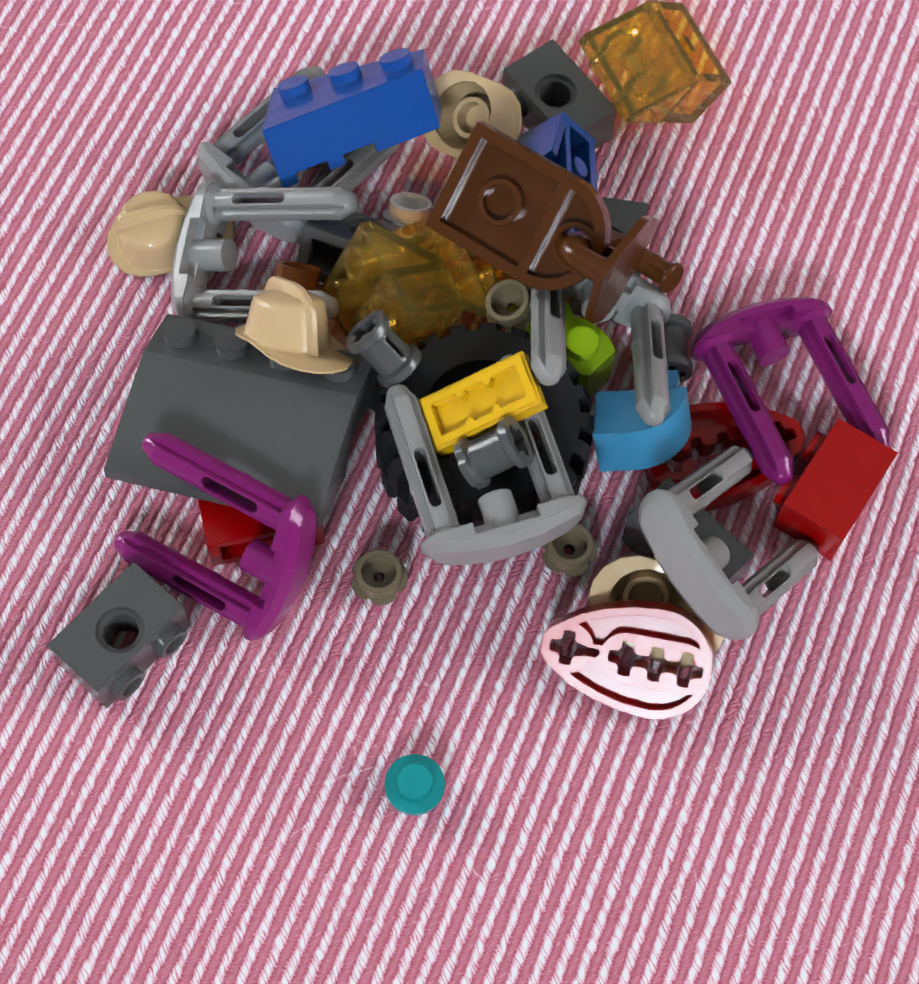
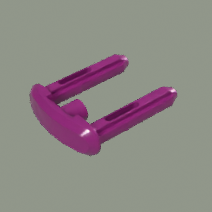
[691,297,890,485]
[114,433,317,641]

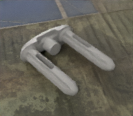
[197,66,399,243]
[171,181,359,323]
[530,274,671,427]
[384,354,587,565]
[638,446,819,640]

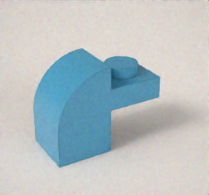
[592,354,692,472]

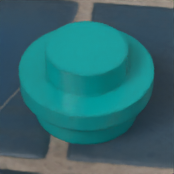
[384,754,445,816]

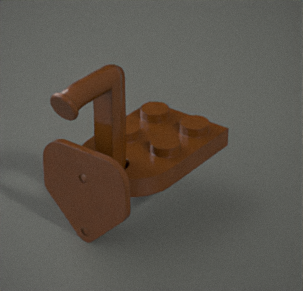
[425,121,684,324]

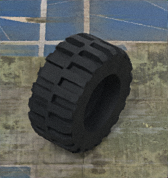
[375,322,594,532]

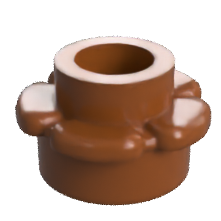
[271,260,324,291]

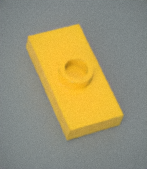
[418,351,548,457]

